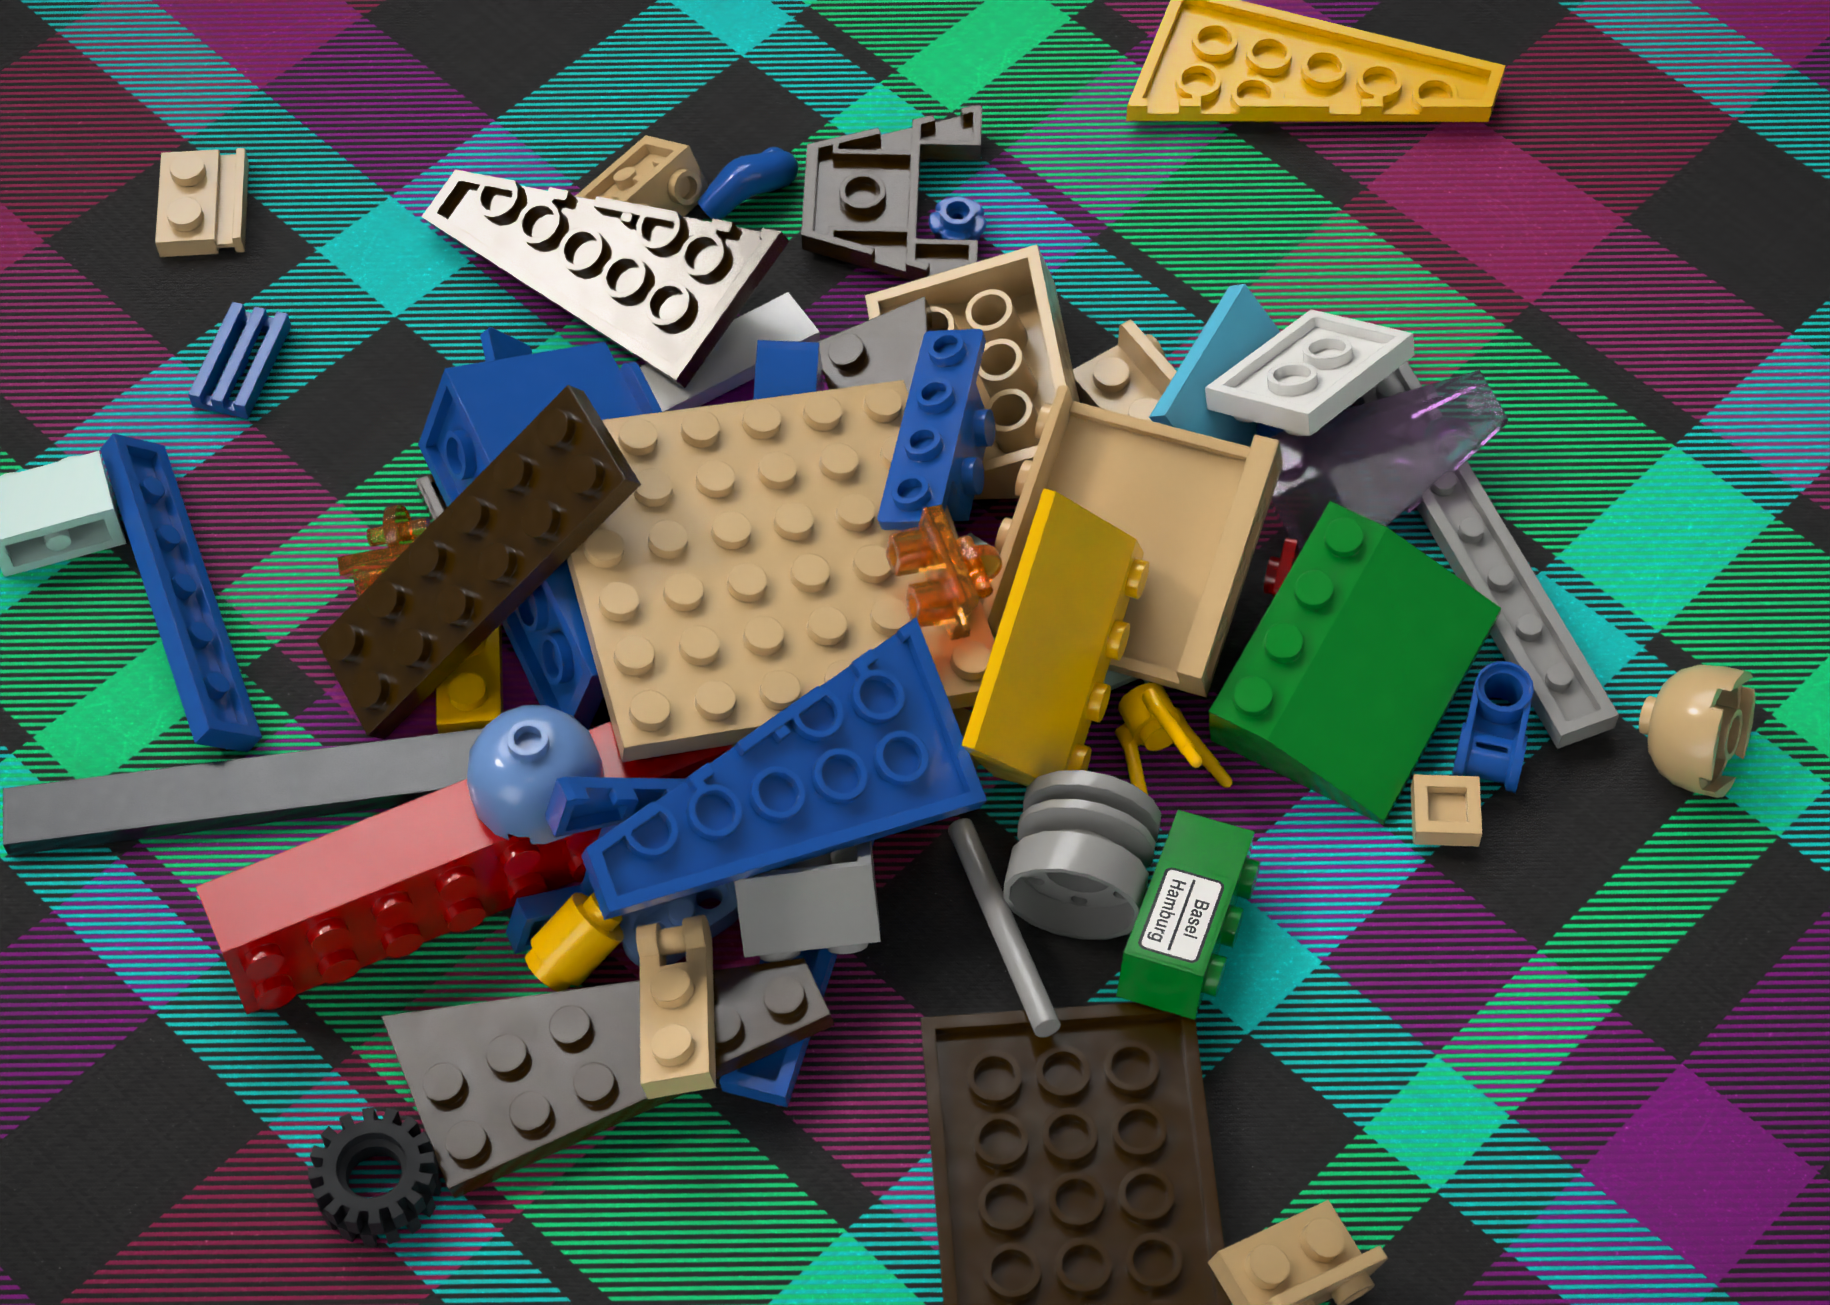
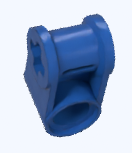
[1451,661,1534,793]

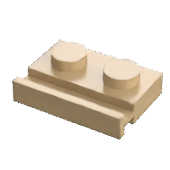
[155,148,249,257]

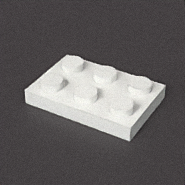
[1205,309,1415,436]

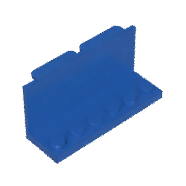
[418,342,662,730]

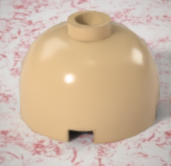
[1639,665,1755,798]

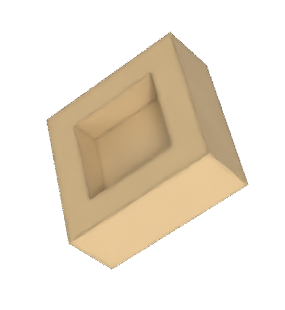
[1411,774,1482,847]

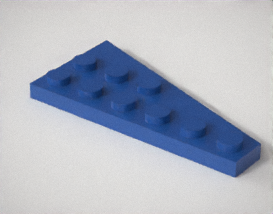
[581,617,987,920]

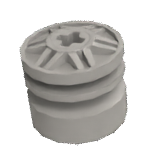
[1003,770,1162,940]

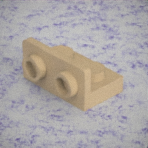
[576,135,709,217]
[1073,319,1177,421]
[1208,1200,1388,1305]

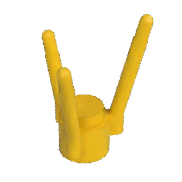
[1115,683,1232,844]

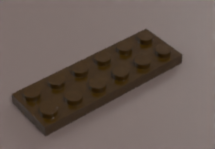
[316,385,641,740]

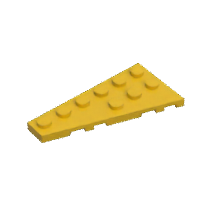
[1126,0,1506,122]

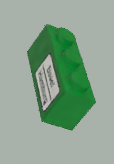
[1116,810,1261,1020]

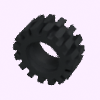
[308,1107,442,1246]

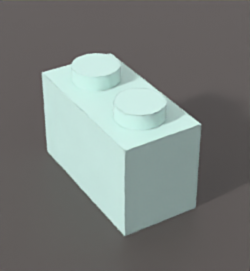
[0,451,127,577]

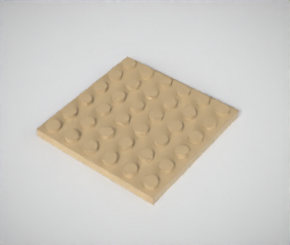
[567,380,994,762]

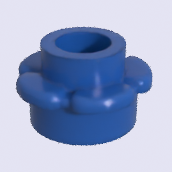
[929,197,986,241]

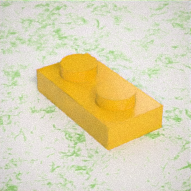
[436,625,503,734]

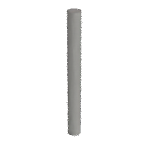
[948,818,1061,1037]

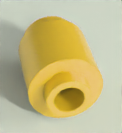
[525,892,624,992]

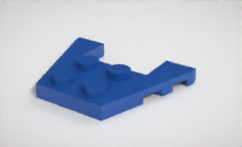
[505,777,686,954]

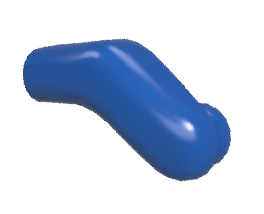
[697,147,799,220]

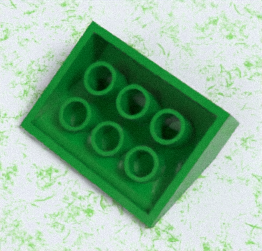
[1209,501,1501,825]

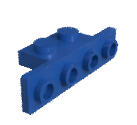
[877,329,996,530]

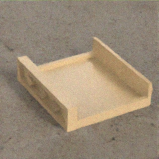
[977,384,1283,698]

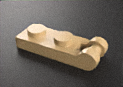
[636,915,716,1099]

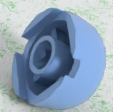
[467,705,604,844]

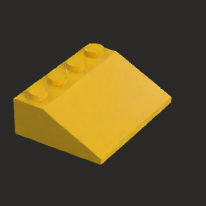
[962,488,1149,786]

